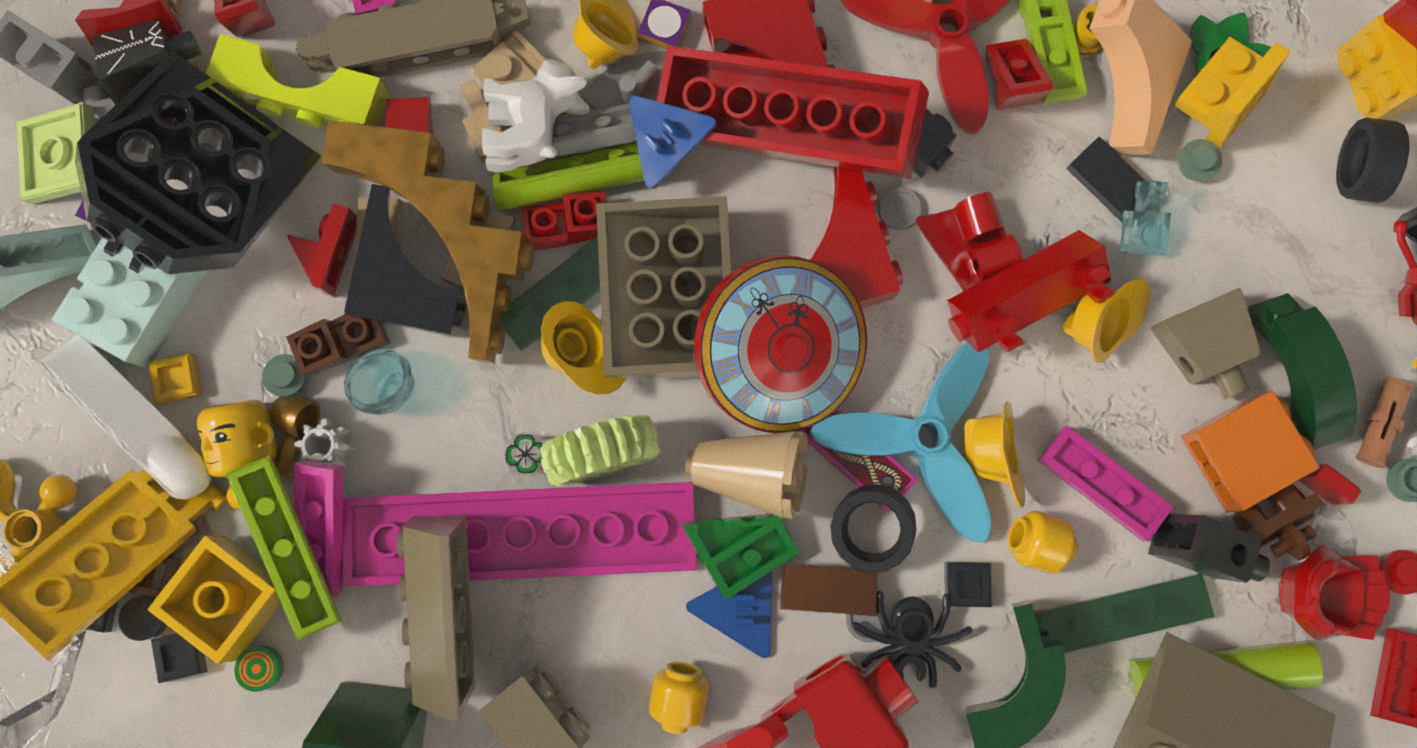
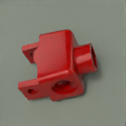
[761,653,919,748]

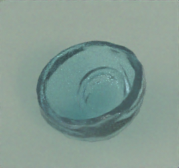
[344,349,415,415]

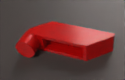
[698,714,789,748]

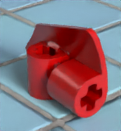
[915,192,1023,291]

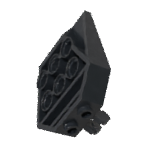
[75,51,321,274]

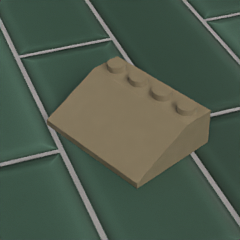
[596,196,732,378]
[1113,632,1336,748]

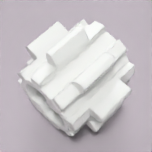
[294,419,354,468]

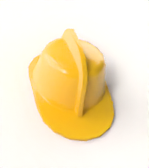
[573,0,638,69]
[1063,278,1151,363]
[541,301,627,395]
[964,401,1025,507]

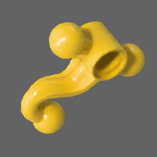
[0,459,78,577]

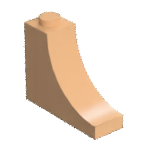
[1089,0,1192,155]

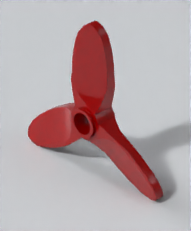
[841,0,1011,135]

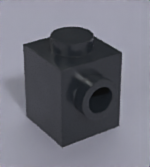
[913,108,957,178]

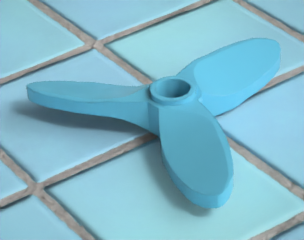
[810,342,992,542]

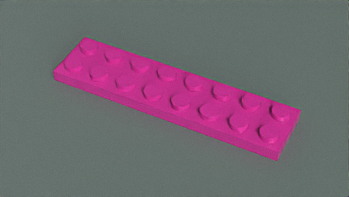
[343,482,697,587]

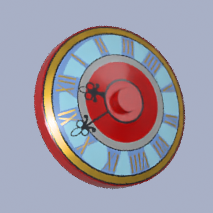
[694,255,867,433]

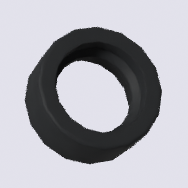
[1336,117,1410,203]
[830,484,917,573]

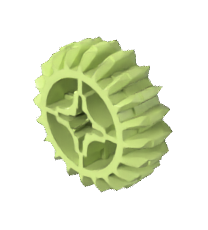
[540,414,660,487]

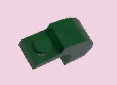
[1248,293,1357,450]
[966,600,1066,748]

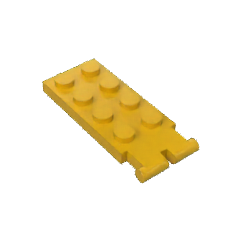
[0,469,228,662]

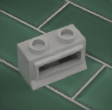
[0,10,97,105]

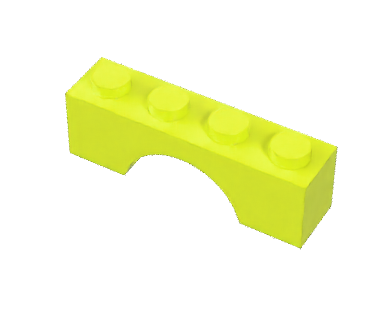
[206,34,390,128]

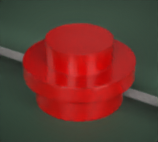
[1379,550,1417,594]

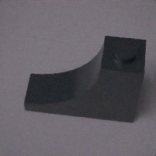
[344,184,466,337]

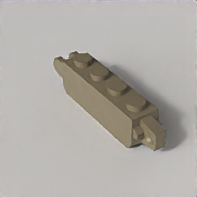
[296,0,531,78]

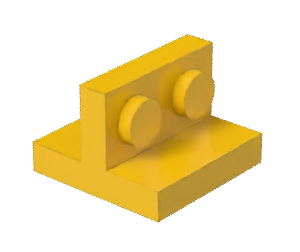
[1175,37,1291,150]

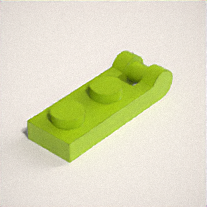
[1018,0,1087,105]

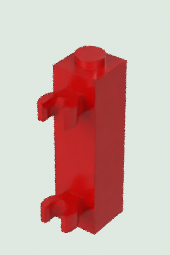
[947,230,1114,352]

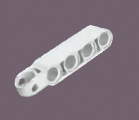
[39,335,211,499]

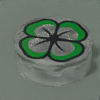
[504,432,545,477]

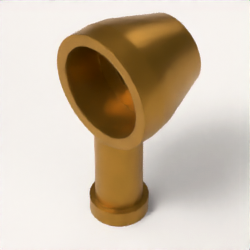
[269,396,320,478]

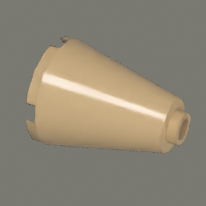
[685,431,808,520]

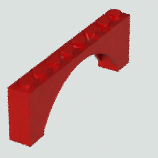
[702,0,903,308]

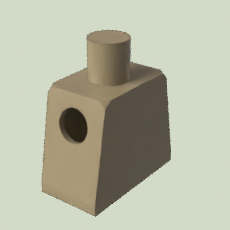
[1151,288,1260,399]

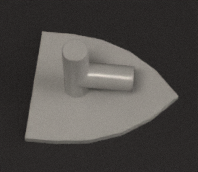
[581,51,666,110]

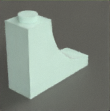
[0,224,97,310]

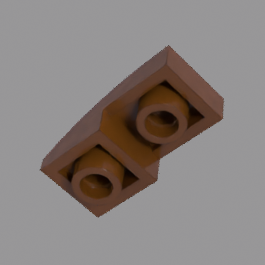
[286,314,391,376]
[780,564,878,617]

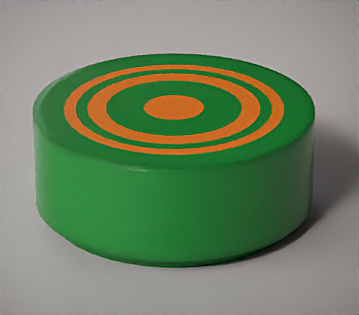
[234,645,284,692]

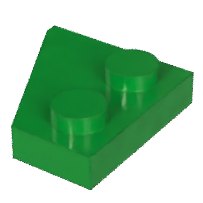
[681,514,800,600]

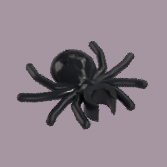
[852,591,973,689]

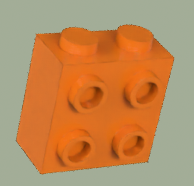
[1180,390,1320,512]

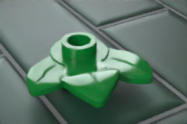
[1189,13,1271,75]

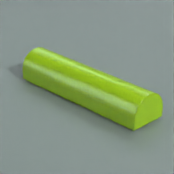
[492,141,644,211]
[225,455,342,640]
[1129,641,1323,699]

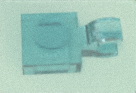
[1120,181,1171,255]

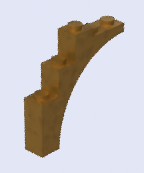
[321,120,534,364]

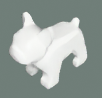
[482,59,589,173]

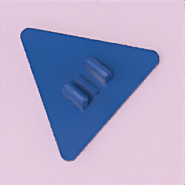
[629,96,717,189]
[686,571,772,658]

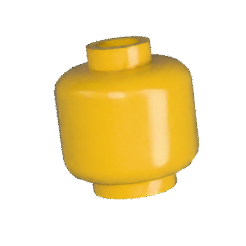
[1008,511,1079,574]
[648,662,710,734]

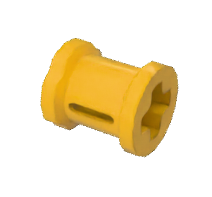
[1073,3,1102,55]

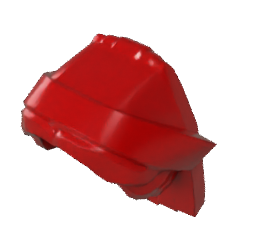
[1278,544,1390,641]

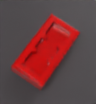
[1370,628,1417,728]

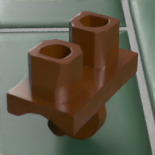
[1232,484,1324,561]

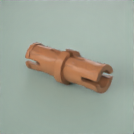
[1356,377,1414,468]

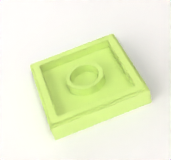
[17,102,95,204]

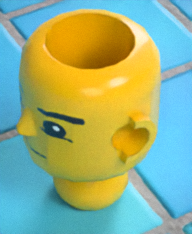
[197,399,277,509]

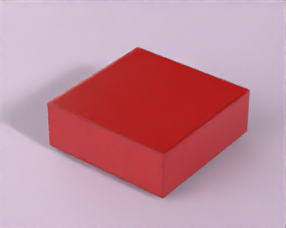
[1298,463,1362,505]

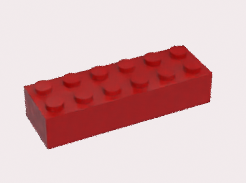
[657,45,929,179]

